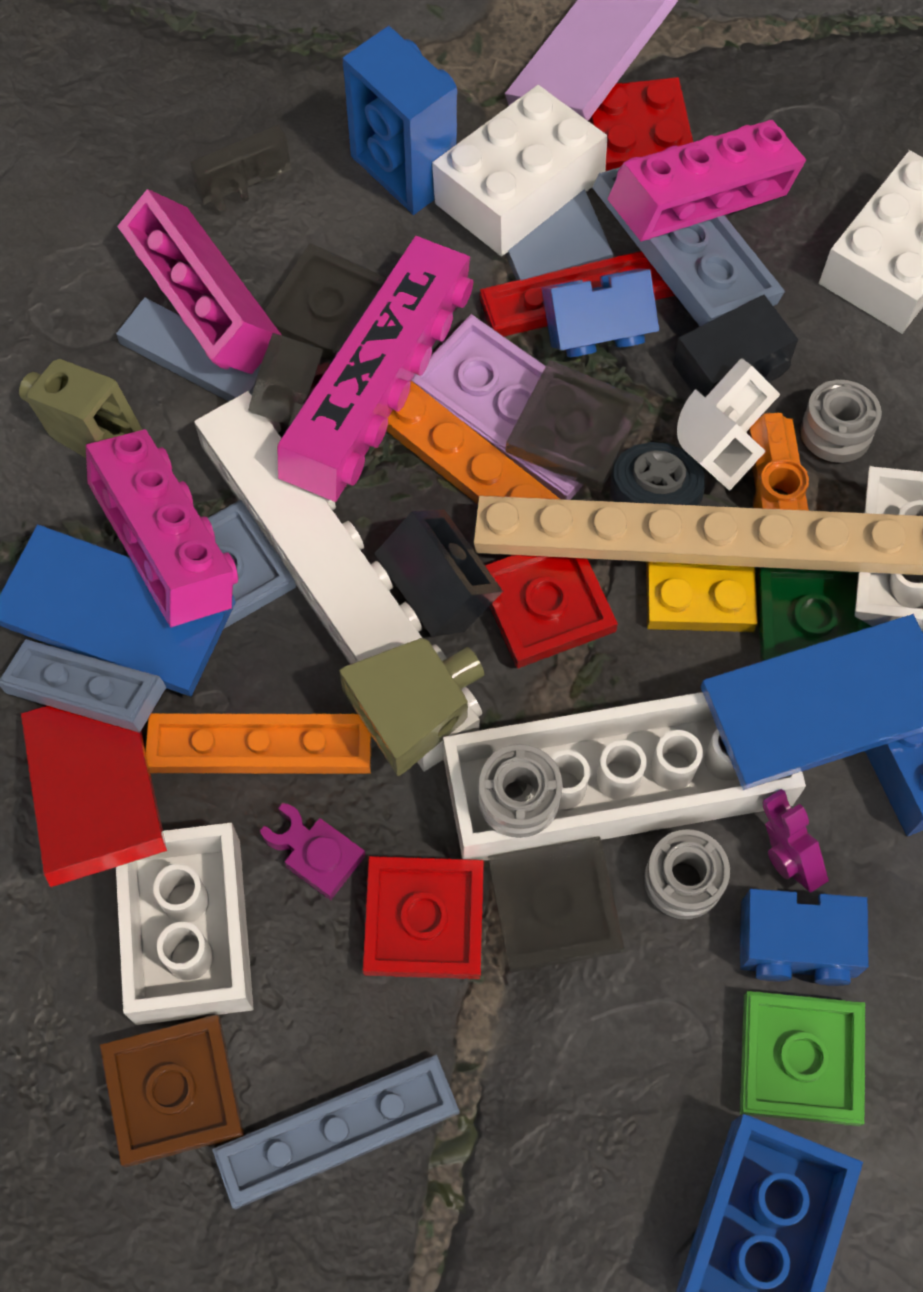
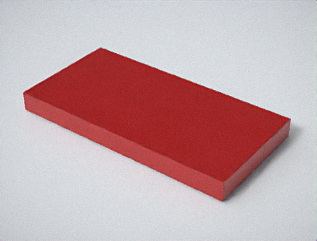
[21,706,167,887]

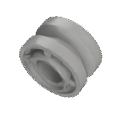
[800,380,882,463]
[478,744,563,838]
[644,830,730,919]

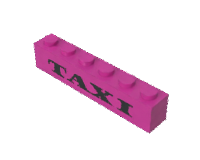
[277,236,473,502]

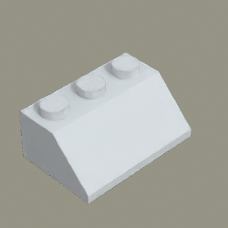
[854,466,923,633]

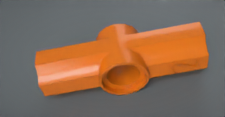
[746,413,809,511]

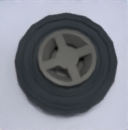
[610,442,704,506]

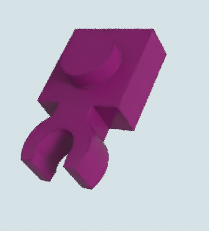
[762,789,829,893]
[260,803,365,900]

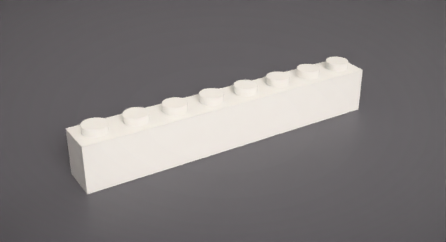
[194,391,482,771]

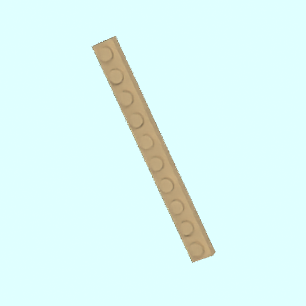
[474,496,923,575]

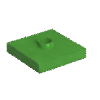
[740,991,865,1126]

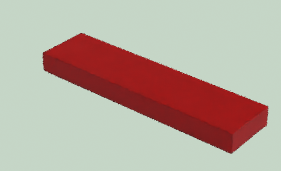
[480,251,675,337]

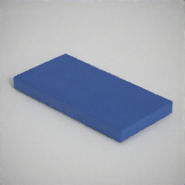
[0,524,236,697]
[701,614,923,790]

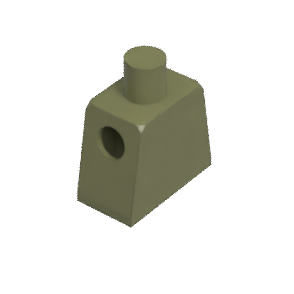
[19,359,143,458]
[339,638,485,776]

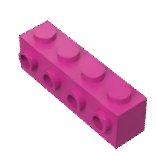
[607,120,806,242]
[117,189,283,374]
[86,429,238,628]

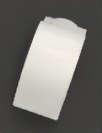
[677,358,780,491]

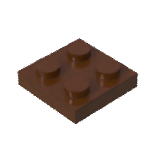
[100,1015,244,1168]

